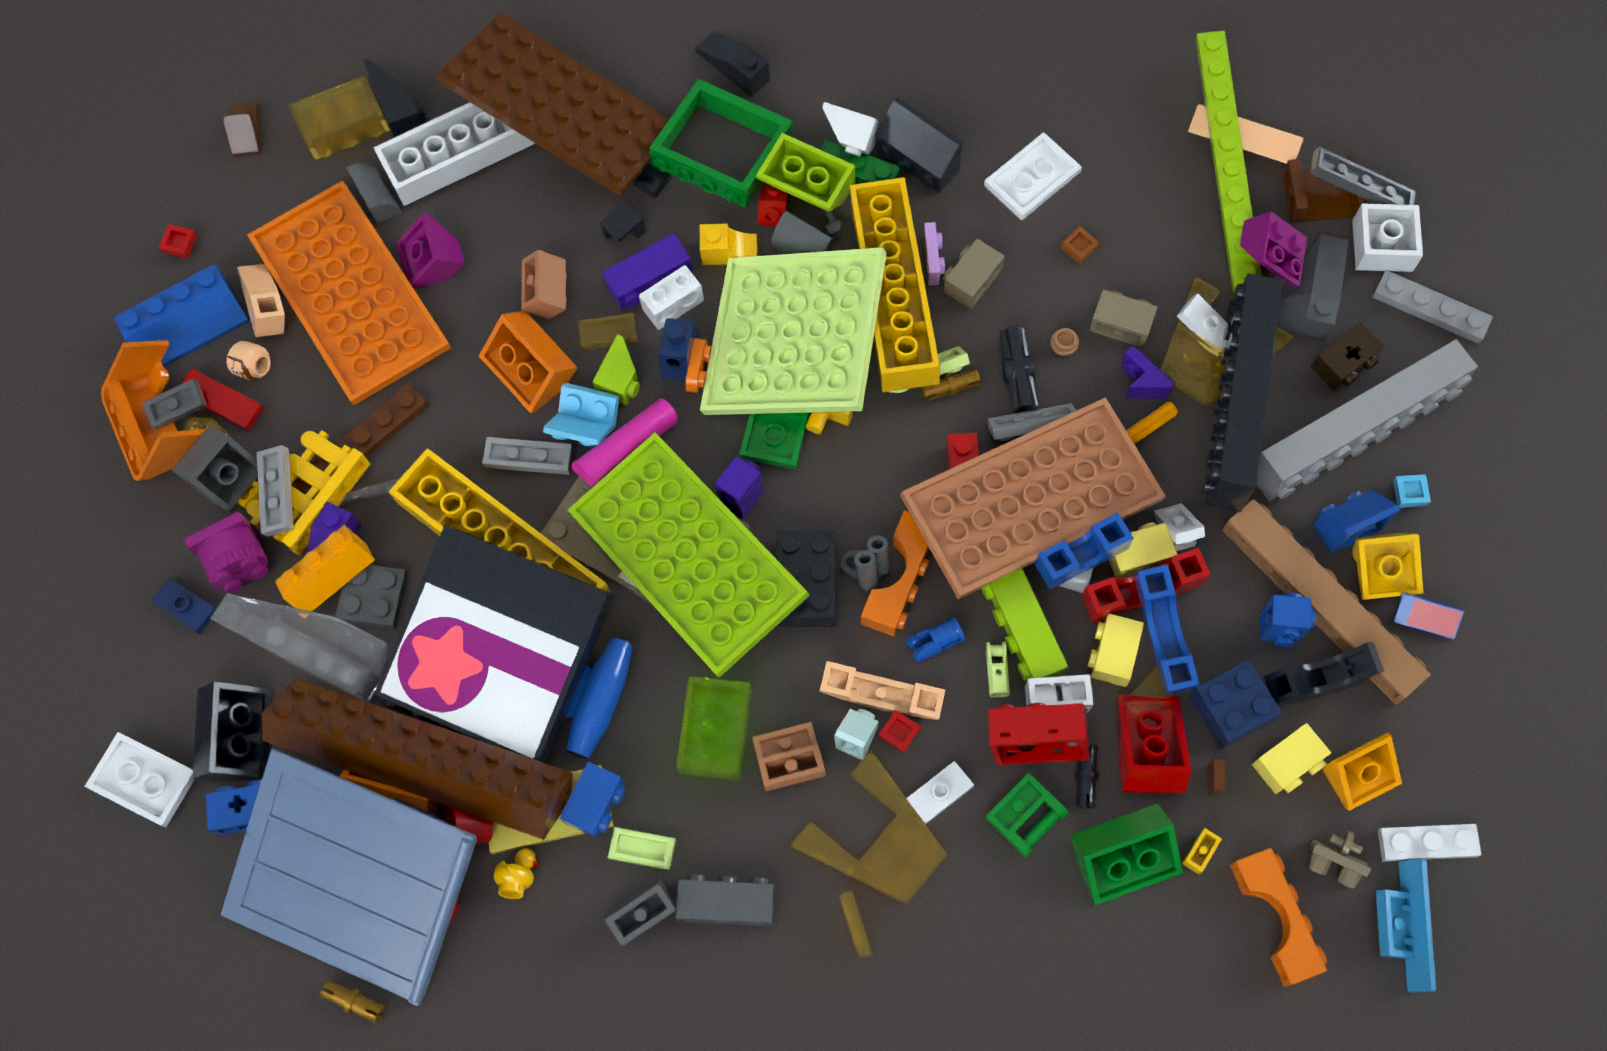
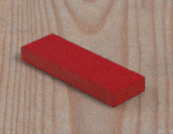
[181,368,264,431]

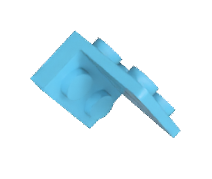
[543,383,620,446]

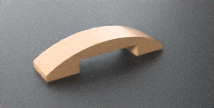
[820,661,945,720]

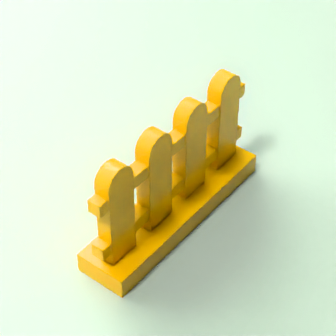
[246,430,370,556]

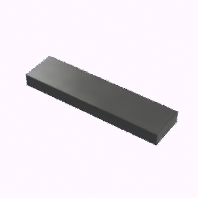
[1310,146,1416,205]

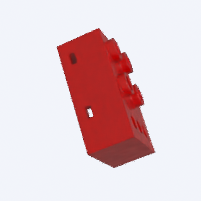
[988,702,1090,766]

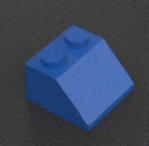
[1313,490,1400,554]

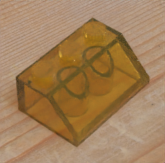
[288,75,390,160]

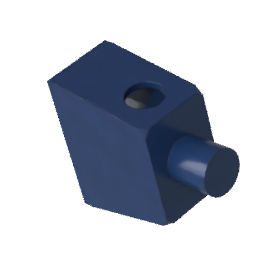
[659,318,699,382]

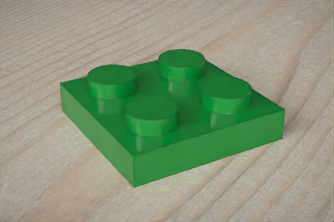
[739,412,809,470]

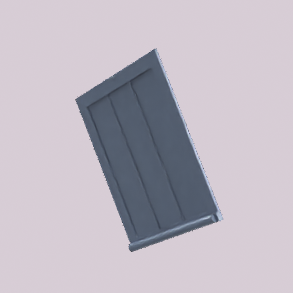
[220,749,477,1006]

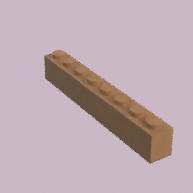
[1222,499,1431,705]

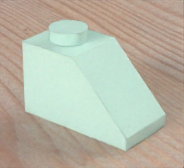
[835,709,878,760]

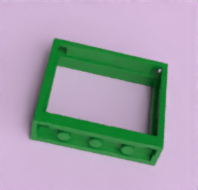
[649,79,793,208]

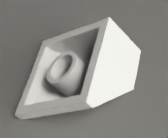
[823,102,881,157]

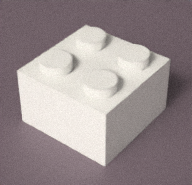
[1352,204,1423,272]

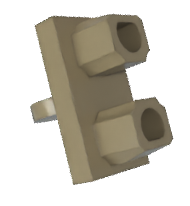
[1308,831,1371,889]

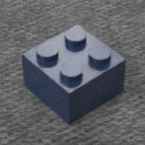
[1190,660,1283,749]

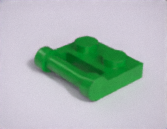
[985,772,1069,858]

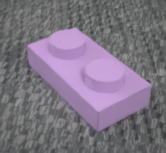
[923,222,945,286]

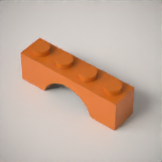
[861,510,930,637]
[1230,848,1327,987]

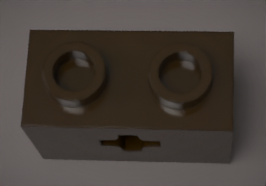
[1311,322,1385,391]

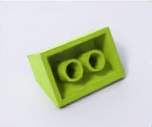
[756,133,855,212]

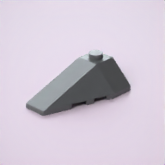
[1277,233,1349,340]

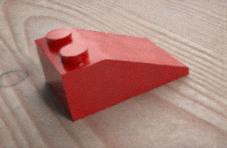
[1117,695,1192,794]

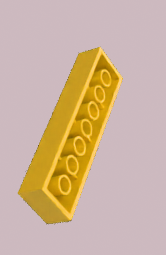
[850,177,940,392]
[388,448,611,593]

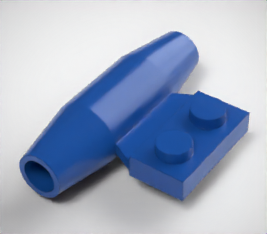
[564,638,633,759]

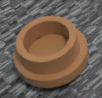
[1050,328,1079,356]

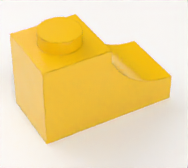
[700,224,758,265]

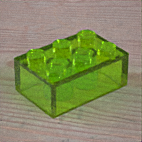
[676,676,752,781]

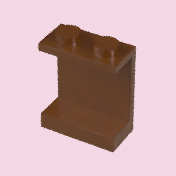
[1282,155,1367,223]

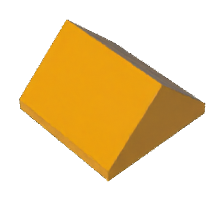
[1322,733,1402,811]

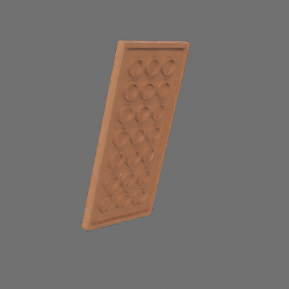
[900,397,1166,599]

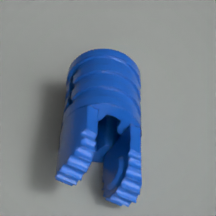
[905,617,965,662]

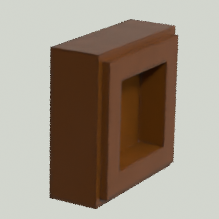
[1208,759,1227,797]

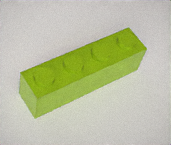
[981,569,1068,681]

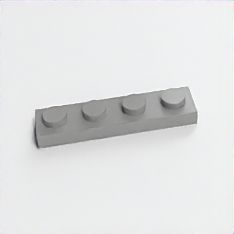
[1372,270,1493,344]

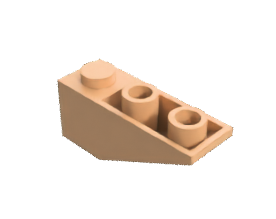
[237,264,285,337]

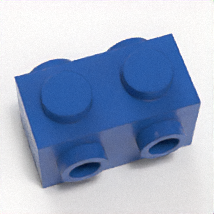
[1259,593,1316,647]

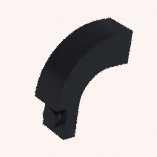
[1264,642,1385,705]

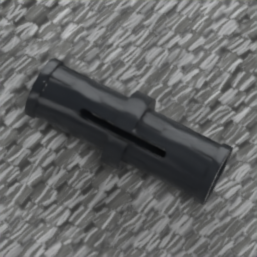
[1074,744,1099,809]

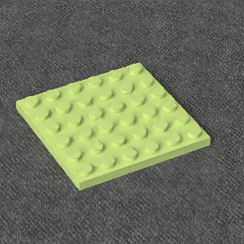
[700,247,887,415]

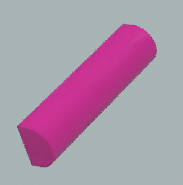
[572,398,677,487]

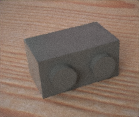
[604,876,676,946]

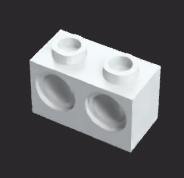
[639,265,704,330]
[1025,674,1094,713]

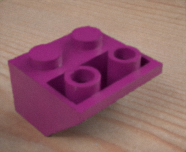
[1240,212,1307,288]

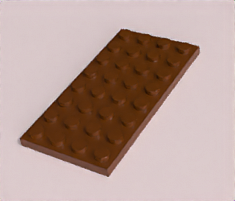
[436,12,670,197]

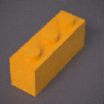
[275,524,375,616]

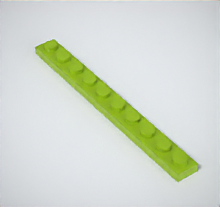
[1196,30,1262,292]

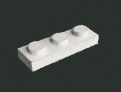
[1378,824,1481,862]

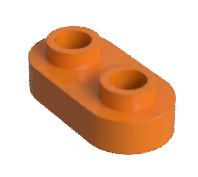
[686,338,712,393]

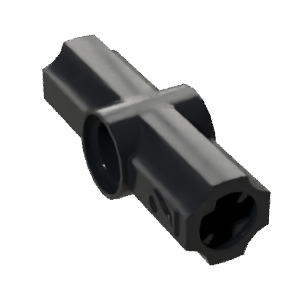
[999,326,1038,413]

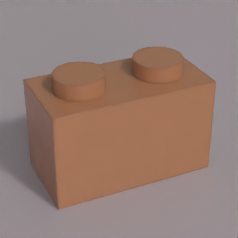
[521,250,567,319]

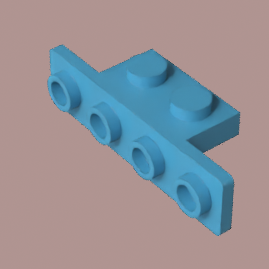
[1376,859,1436,992]

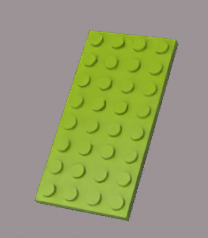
[568,432,810,678]

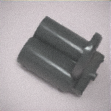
[840,535,891,593]

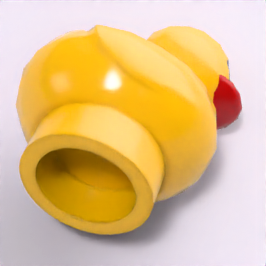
[494,848,539,899]

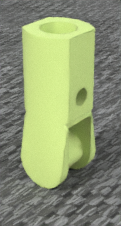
[986,641,1010,698]

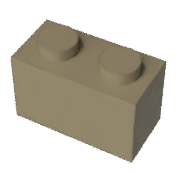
[943,239,1005,310]
[1089,289,1158,348]

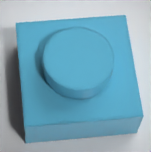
[1393,474,1431,508]

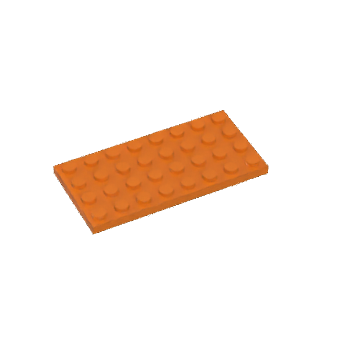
[247,181,451,406]

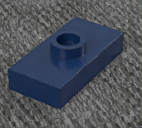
[151,578,219,635]

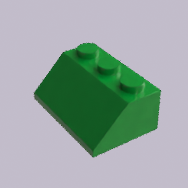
[1070,803,1183,906]

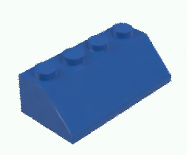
[113,264,249,367]

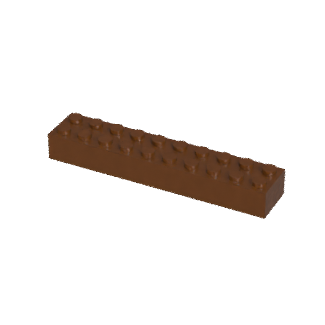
[262,678,573,840]

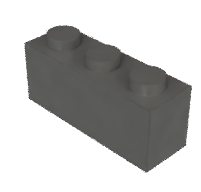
[676,875,775,926]

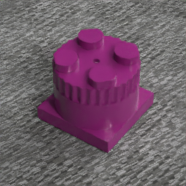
[184,512,269,594]

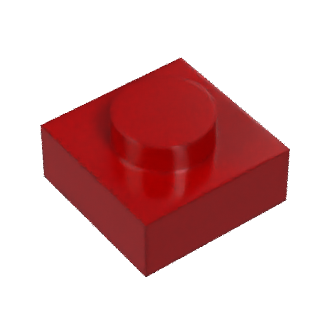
[158,224,198,259]
[878,710,921,754]

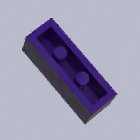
[601,233,693,311]

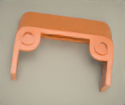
[101,340,205,481]

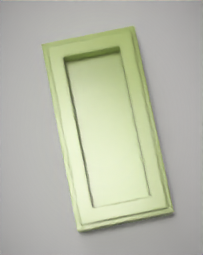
[608,827,676,871]

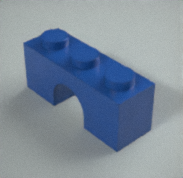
[1035,513,1134,590]

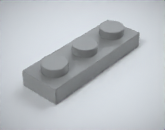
[987,403,1076,441]
[482,437,574,475]
[257,445,294,537]

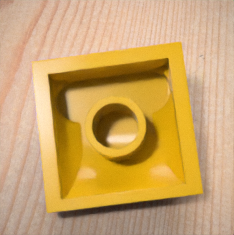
[1352,533,1424,600]

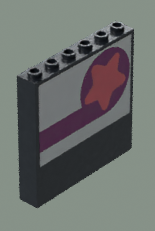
[374,525,615,763]

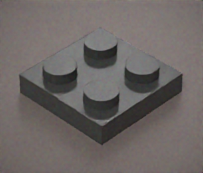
[335,565,408,629]

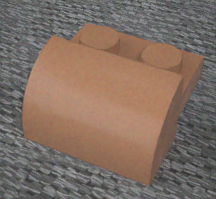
[752,722,826,792]

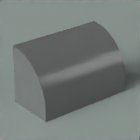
[346,163,402,225]
[771,211,832,254]

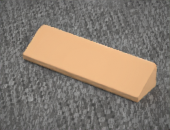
[1188,104,1304,164]

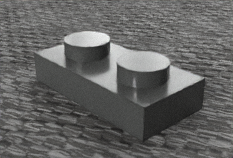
[143,379,208,430]

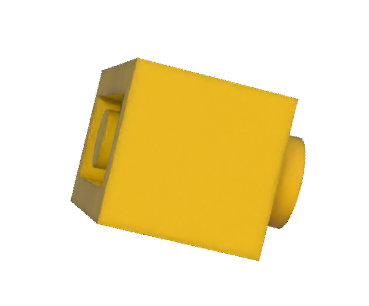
[1182,828,1222,875]

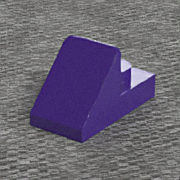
[1121,346,1175,399]

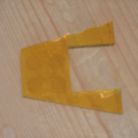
[1160,276,1293,407]
[790,751,947,905]

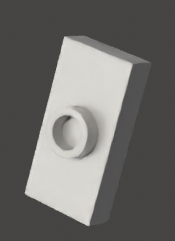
[1177,294,1228,355]
[906,761,974,825]

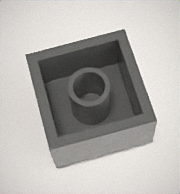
[172,425,258,513]

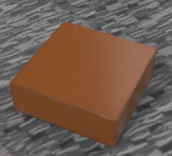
[1060,226,1100,265]

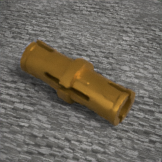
[921,368,981,402]
[319,979,386,1025]

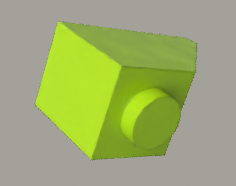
[592,334,640,406]

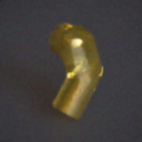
[184,417,229,436]

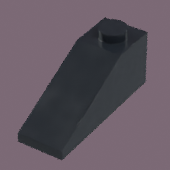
[695,32,770,97]
[363,59,425,138]

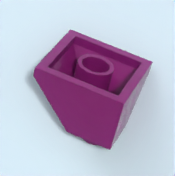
[396,213,465,290]

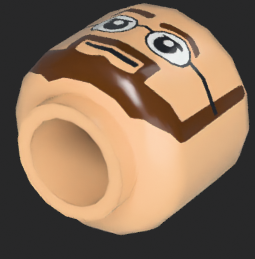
[227,341,271,381]

